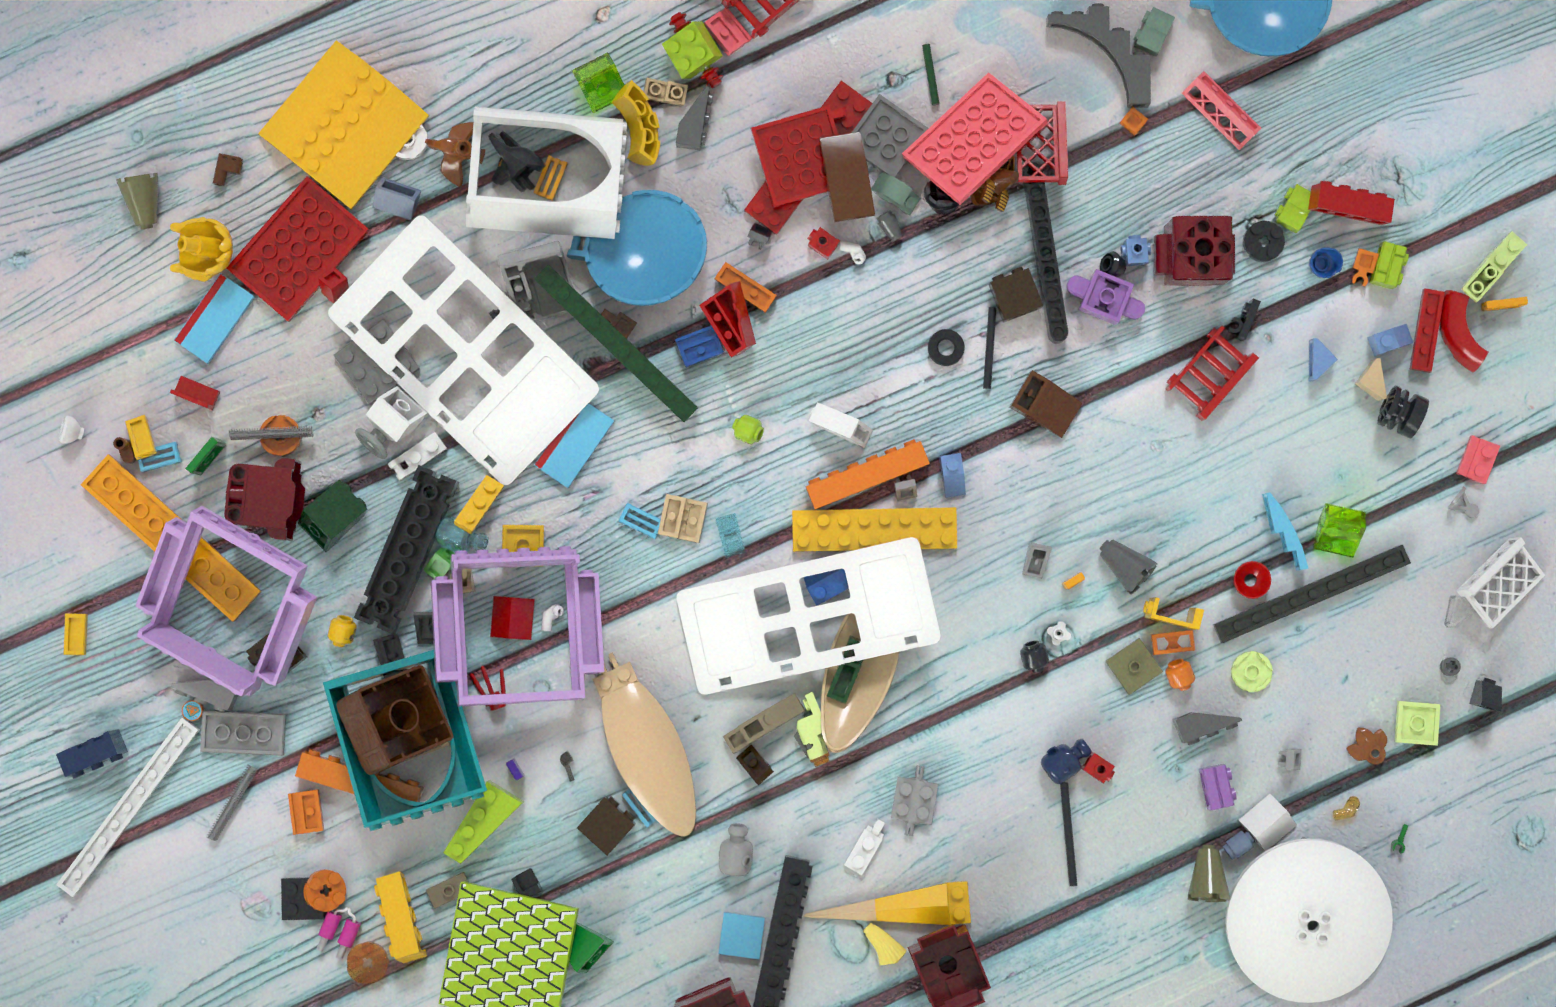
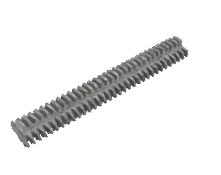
[229,426,314,440]
[207,764,258,842]

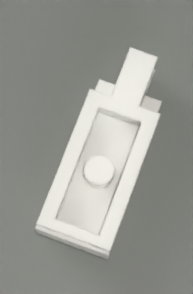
[844,818,885,875]

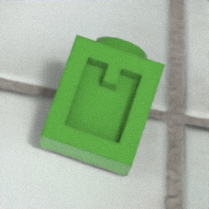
[423,546,454,579]

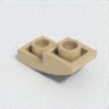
[643,78,688,106]

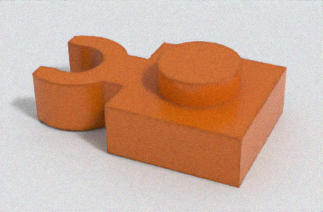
[1351,248,1379,286]

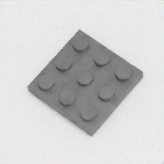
[852,94,929,177]
[334,319,420,405]

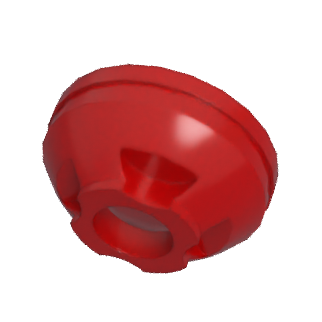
[1233,561,1272,599]

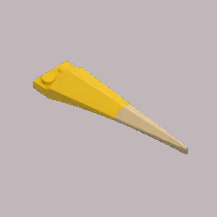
[804,881,971,925]

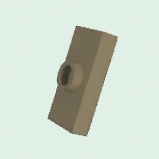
[426,872,469,909]

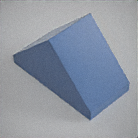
[1308,338,1338,381]

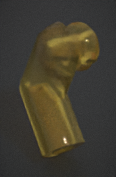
[1333,796,1360,821]

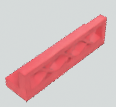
[1182,71,1262,150]

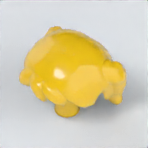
[170,217,233,282]

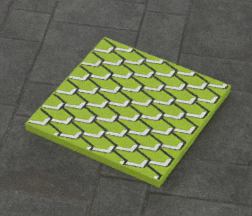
[438,881,579,1007]

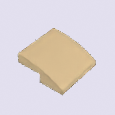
[658,494,708,543]

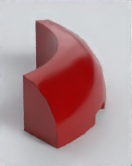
[1440,290,1489,372]

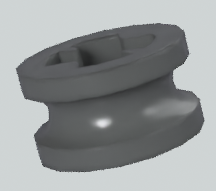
[1440,657,1461,676]

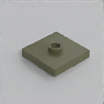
[1105,638,1163,695]

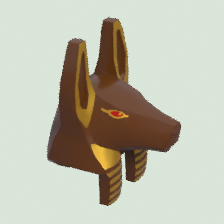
[970,156,1019,212]

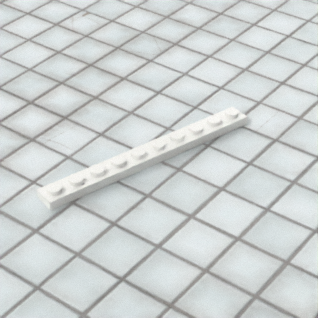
[56,717,200,897]

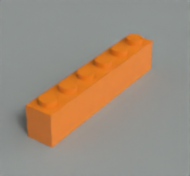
[806,439,930,510]
[295,749,424,802]

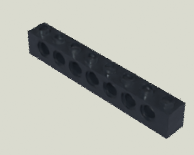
[753,855,813,1007]

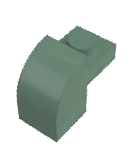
[871,172,921,215]

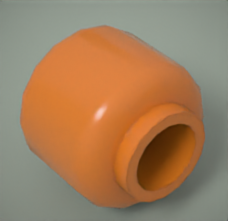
[1165,659,1195,691]

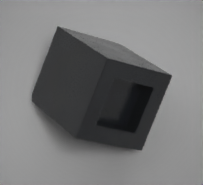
[511,868,543,897]

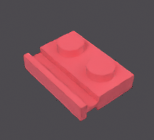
[704,8,752,56]
[1456,435,1500,484]

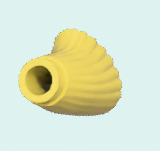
[863,923,907,966]

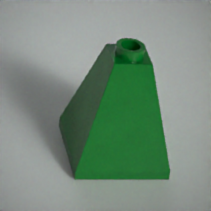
[569,922,614,973]

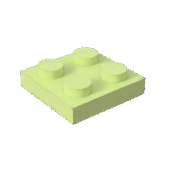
[1395,701,1440,746]

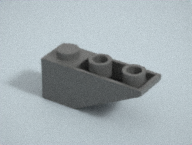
[676,86,713,151]
[1172,712,1242,745]

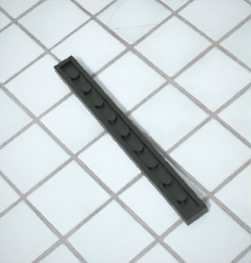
[1213,544,1411,643]

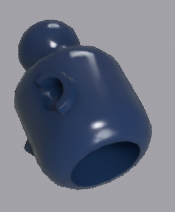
[1041,739,1092,784]

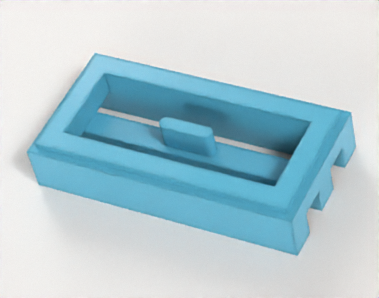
[138,442,182,473]
[618,503,661,539]
[622,789,656,827]

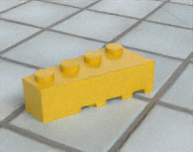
[374,871,427,963]

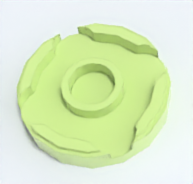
[1231,651,1273,692]

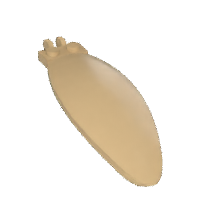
[821,613,900,753]
[592,652,696,836]

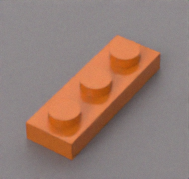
[714,262,777,313]

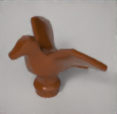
[425,122,486,187]

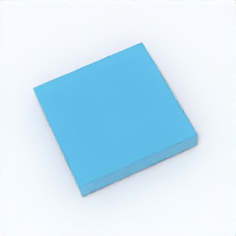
[718,912,765,959]

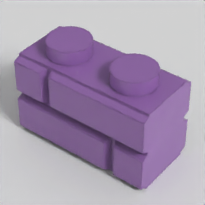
[1199,764,1237,810]

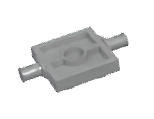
[891,765,939,836]

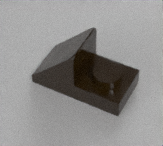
[736,744,774,786]

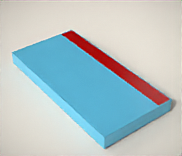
[174,273,255,364]
[534,403,614,488]

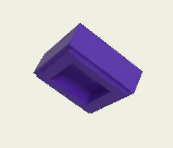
[506,758,525,780]

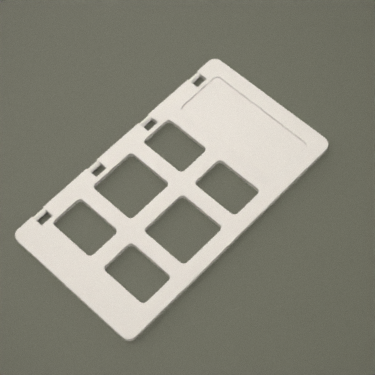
[328,216,599,485]

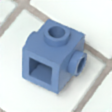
[1120,235,1151,266]

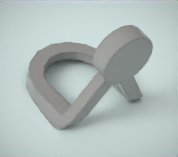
[1448,486,1479,517]

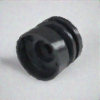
[1377,385,1429,438]

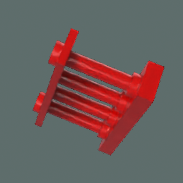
[721,0,800,39]
[1165,326,1259,421]

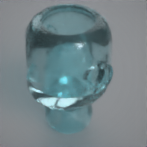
[436,516,489,552]

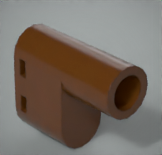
[212,153,243,186]
[113,437,137,464]

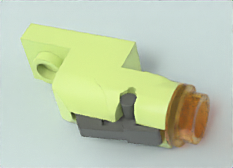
[794,692,830,767]

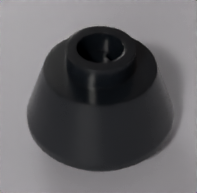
[1100,251,1126,277]

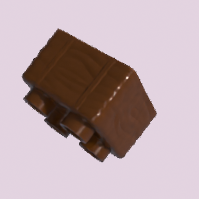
[336,665,453,775]

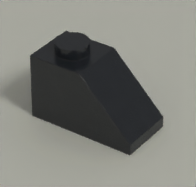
[1469,678,1502,711]

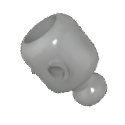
[719,823,753,876]

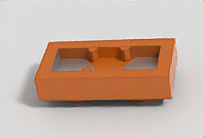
[1151,630,1195,655]

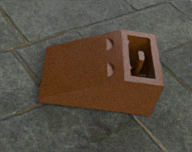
[1009,370,1082,438]

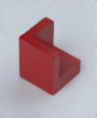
[318,267,349,304]

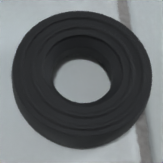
[928,329,965,366]

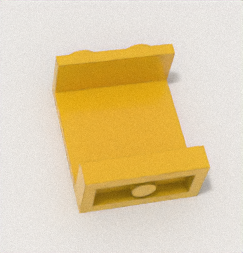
[1143,597,1204,630]

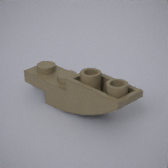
[723,693,805,754]

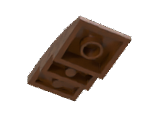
[820,132,875,222]

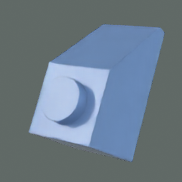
[1367,324,1413,357]
[939,453,966,498]

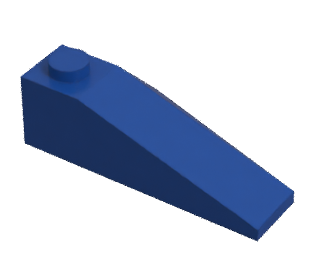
[803,557,849,606]

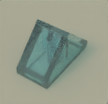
[716,513,746,558]

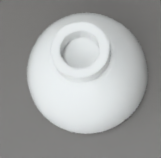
[58,415,84,444]

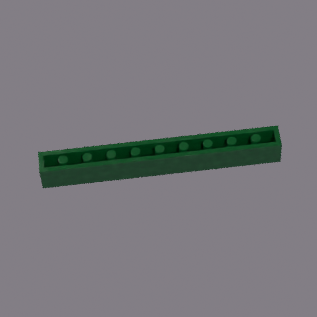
[534,264,698,422]

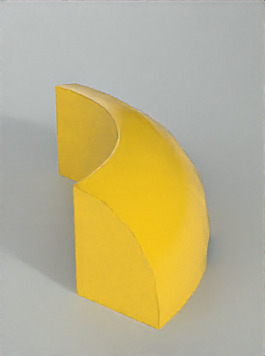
[612,80,660,166]

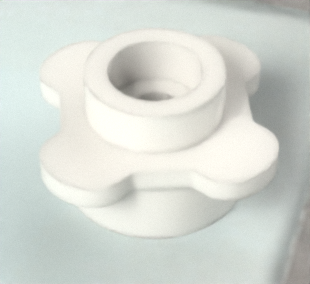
[1047,622,1071,646]

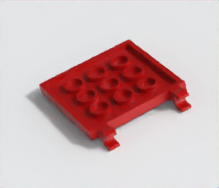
[750,105,847,207]

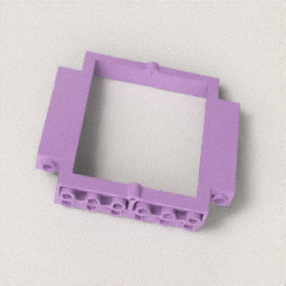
[136,506,317,697]
[431,546,604,707]

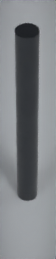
[983,307,997,389]

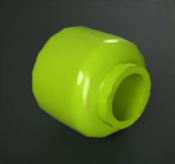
[732,415,764,444]

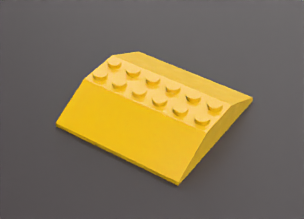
[258,40,429,210]

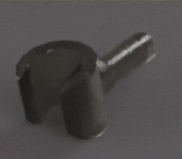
[560,751,575,782]

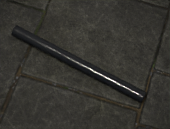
[1060,782,1078,886]

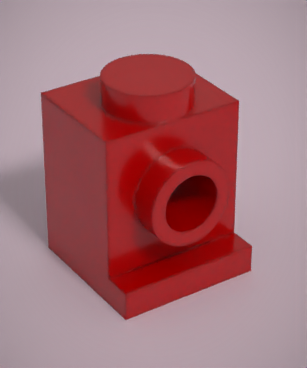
[807,227,840,260]

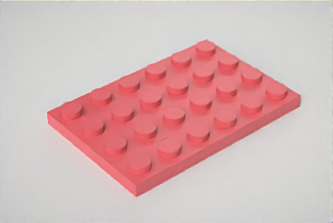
[902,72,1047,205]

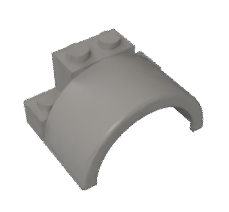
[497,241,573,322]

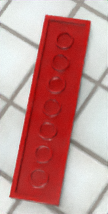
[744,80,872,235]

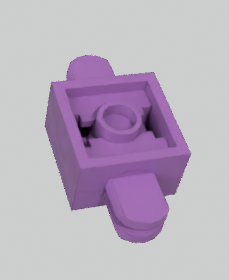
[1066,269,1145,325]

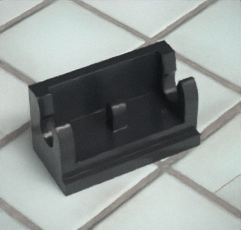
[373,633,407,679]

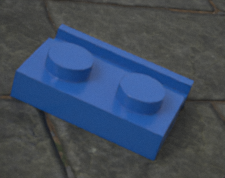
[675,326,724,368]

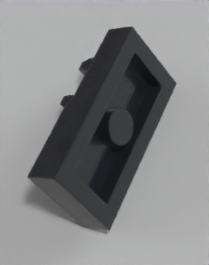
[1228,298,1261,341]

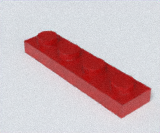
[1410,288,1445,373]

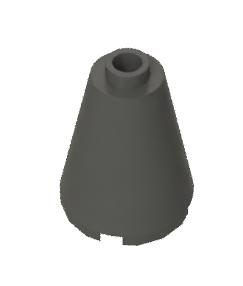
[1100,539,1157,595]

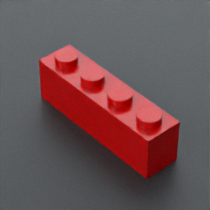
[1308,181,1395,225]

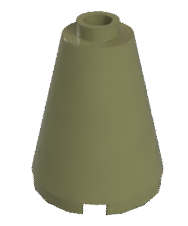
[116,173,158,230]
[1188,845,1230,902]

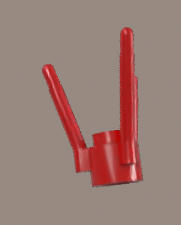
[470,666,506,711]

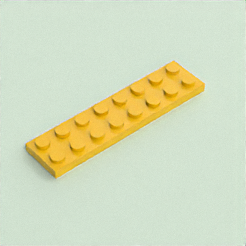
[792,507,957,552]

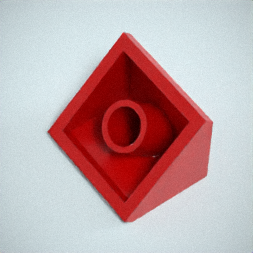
[490,596,535,640]

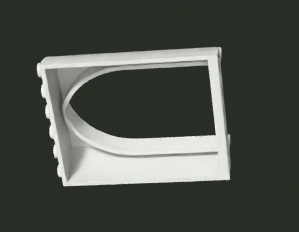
[466,106,627,239]

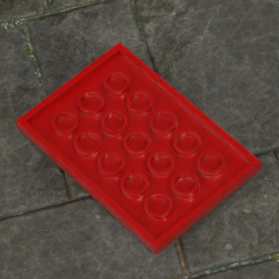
[226,176,370,322]

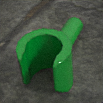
[1391,824,1408,854]

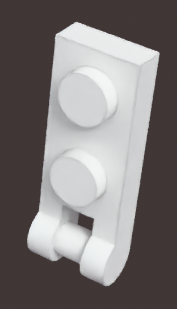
[388,432,447,481]

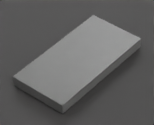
[200,710,286,756]

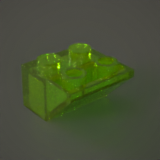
[1313,503,1366,558]

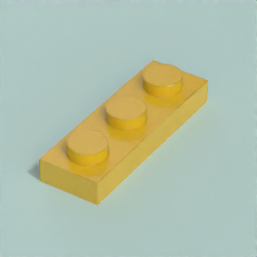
[454,475,504,534]

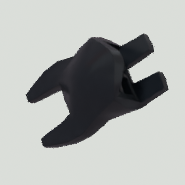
[488,131,546,192]

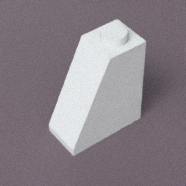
[809,402,873,448]

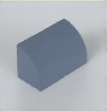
[372,177,421,220]

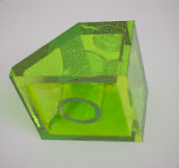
[571,52,624,113]

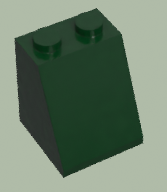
[298,480,367,552]

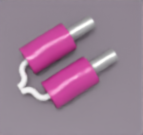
[317,907,361,960]

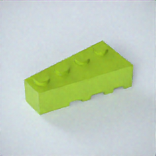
[443,780,524,864]

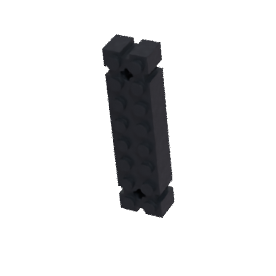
[354,465,459,634]

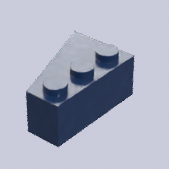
[56,729,128,779]

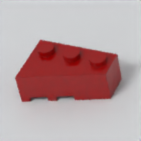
[699,281,756,358]

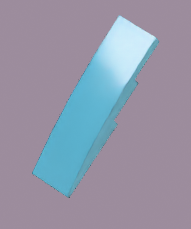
[1262,492,1309,571]

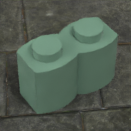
[1133,7,1175,57]

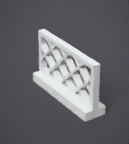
[1456,537,1545,628]

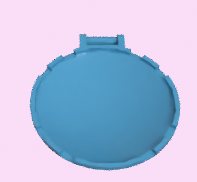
[1189,0,1332,57]
[567,190,707,306]

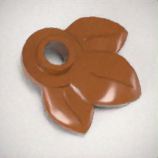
[1346,727,1387,765]

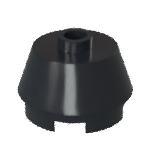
[924,181,959,215]

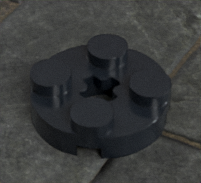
[1243,221,1285,262]

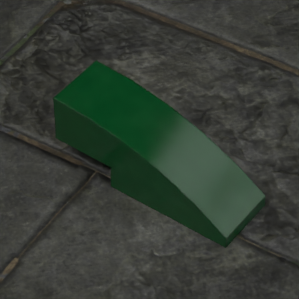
[827,635,863,704]

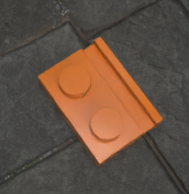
[288,789,324,835]

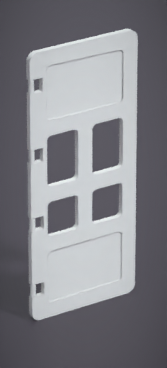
[677,537,941,695]

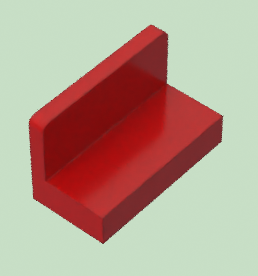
[170,376,220,410]

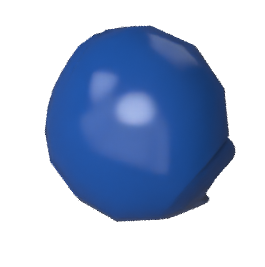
[1309,247,1343,278]

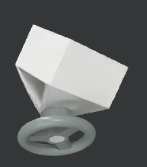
[355,386,427,459]

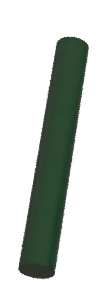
[922,44,940,106]

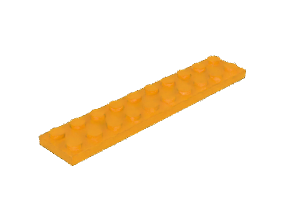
[80,454,262,622]

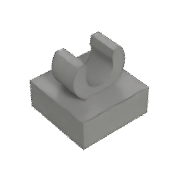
[894,475,917,501]
[1278,749,1301,770]

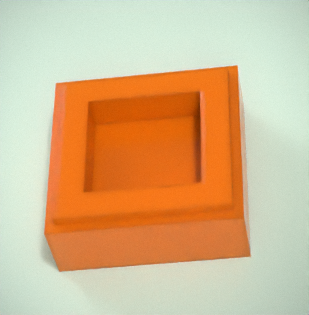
[1119,106,1148,136]

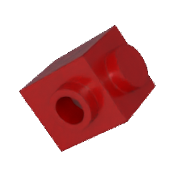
[1081,752,1115,784]

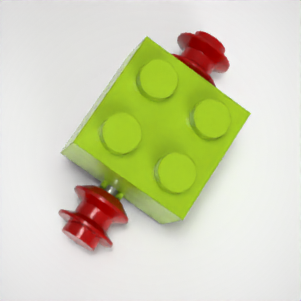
[662,12,724,88]

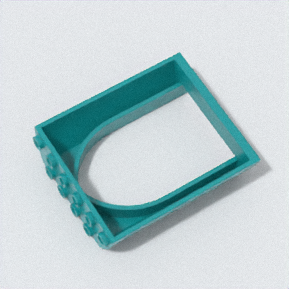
[323,650,487,831]

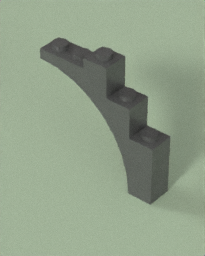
[1046,3,1151,108]

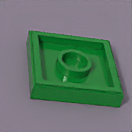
[185,437,226,475]

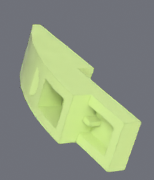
[1461,231,1527,303]

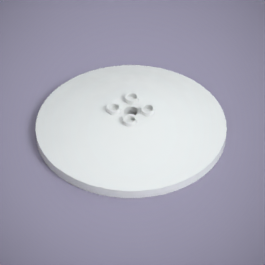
[1225,838,1393,1003]

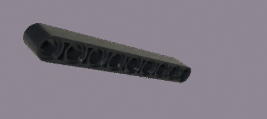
[1022,162,1068,344]

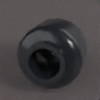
[1020,640,1049,673]

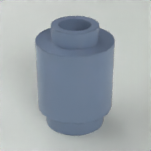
[1222,830,1255,860]

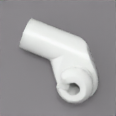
[839,241,866,265]
[541,604,564,631]

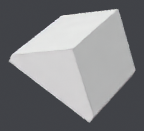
[1238,794,1297,851]

